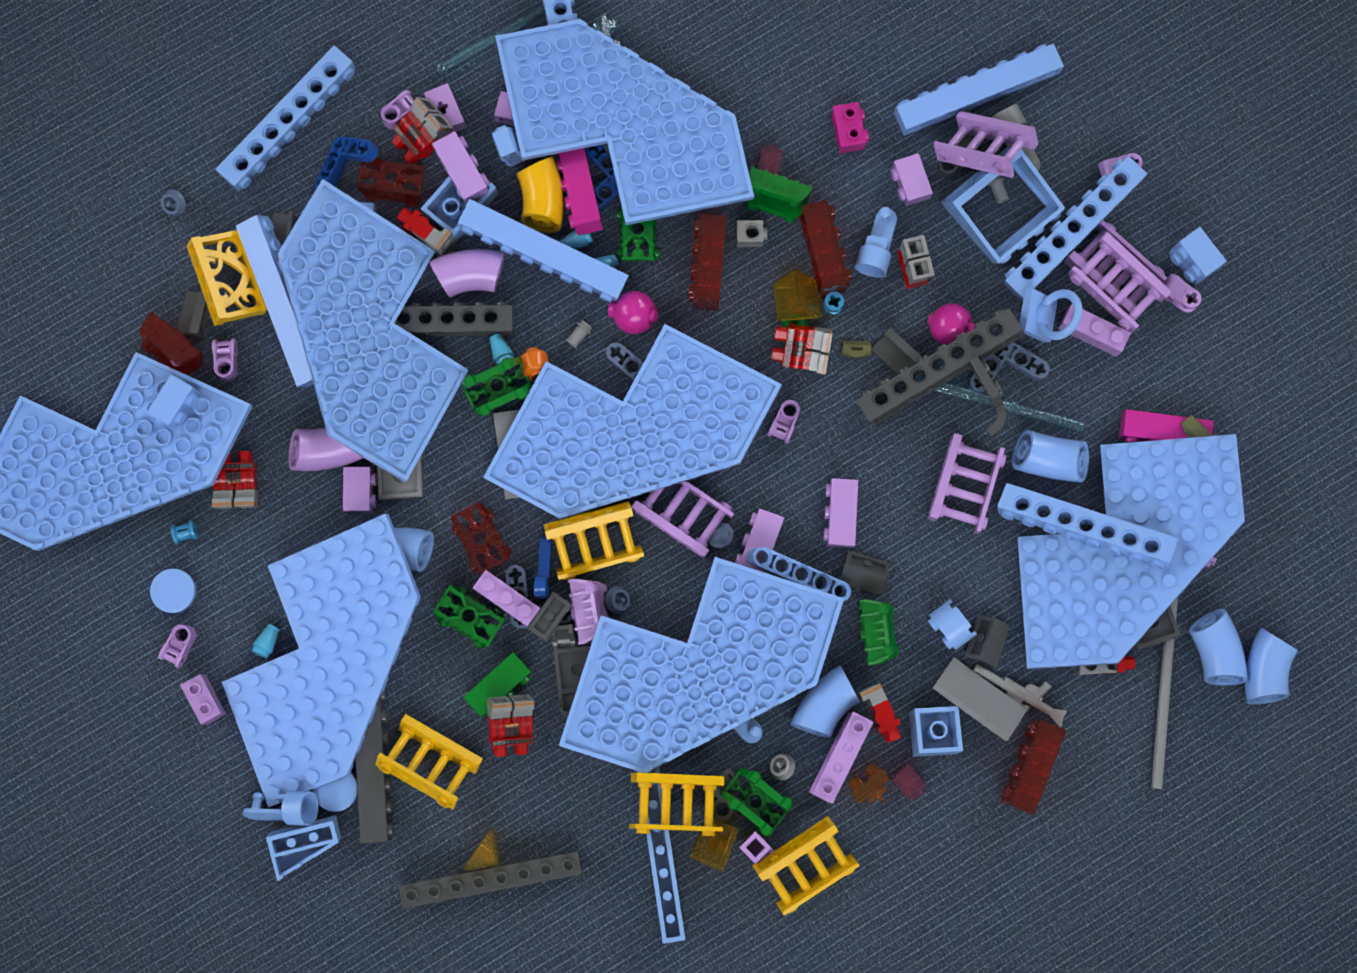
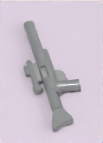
[973,664,1067,727]

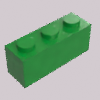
[463,652,532,718]

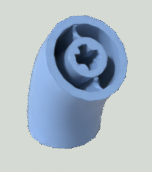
[1012,430,1089,483]
[394,527,434,572]
[1189,609,1248,685]
[1245,628,1298,704]
[790,665,860,738]

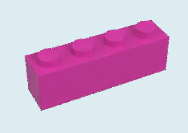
[556,148,603,236]
[1119,409,1214,443]

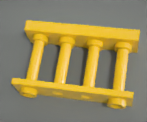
[543,501,644,580]
[375,714,483,810]
[629,773,724,836]
[752,816,860,916]

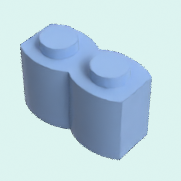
[492,126,526,166]

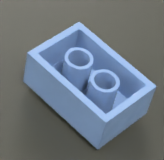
[421,176,498,242]

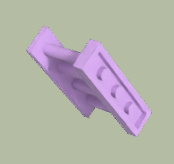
[934,111,1038,178]
[1064,220,1167,314]
[1068,232,1172,333]
[927,433,1007,534]
[631,481,734,559]
[809,712,873,804]

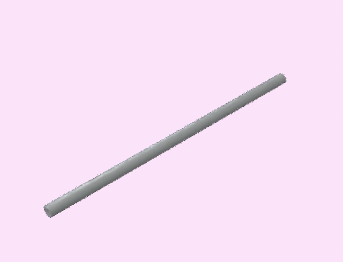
[1151,597,1178,789]

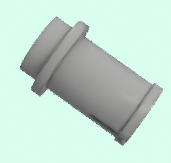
[988,175,1009,204]
[566,320,592,349]

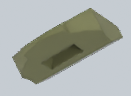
[842,340,872,358]
[1181,414,1211,438]

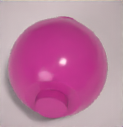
[608,291,658,334]
[928,303,976,345]

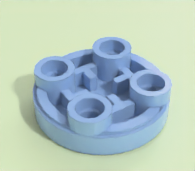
[150,569,197,613]
[313,772,358,812]

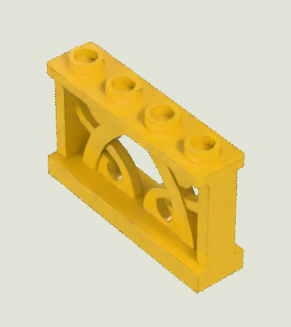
[187,229,267,326]

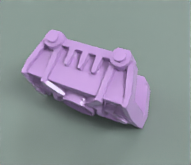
[568,579,609,645]

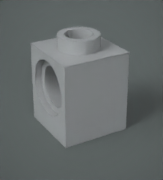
[736,220,767,247]

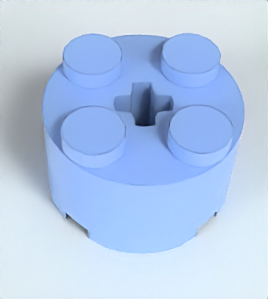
[928,599,977,650]

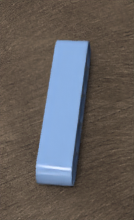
[747,547,851,601]

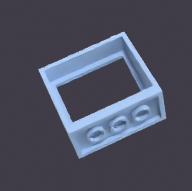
[941,147,1066,264]

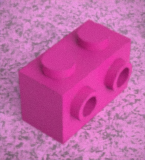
[831,102,869,154]

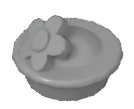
[770,753,795,781]

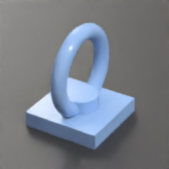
[1019,288,1082,343]

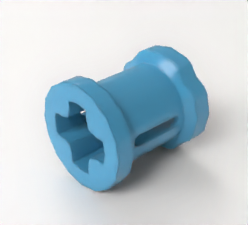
[823,292,844,315]
[170,520,198,545]

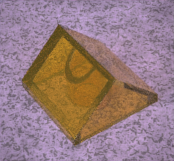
[773,269,821,321]
[690,818,739,872]
[463,828,502,871]

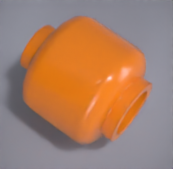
[520,347,549,381]

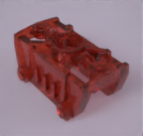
[357,158,426,207]
[140,312,203,375]
[450,502,512,575]

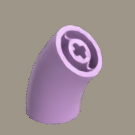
[429,249,505,298]
[289,427,364,471]

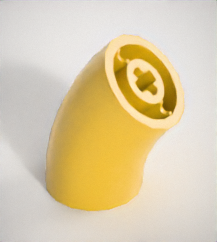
[516,156,564,233]

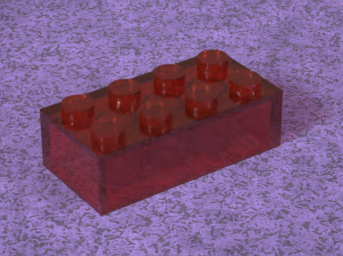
[799,200,852,299]
[689,213,727,311]
[1000,720,1066,815]

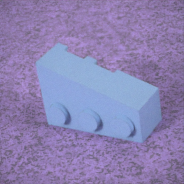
[266,815,341,881]

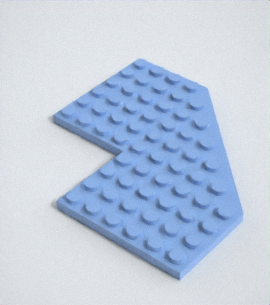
[495,19,754,225]
[277,179,468,482]
[483,324,782,519]
[0,352,253,551]
[1018,434,1245,669]
[222,514,421,807]
[559,557,844,773]

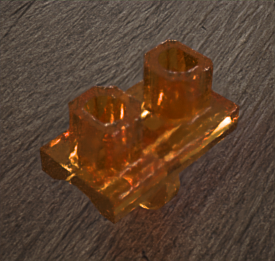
[848,763,890,804]

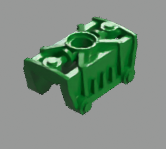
[746,166,812,223]
[617,204,660,261]
[461,357,533,417]
[432,585,506,648]
[859,599,900,666]
[720,768,793,836]

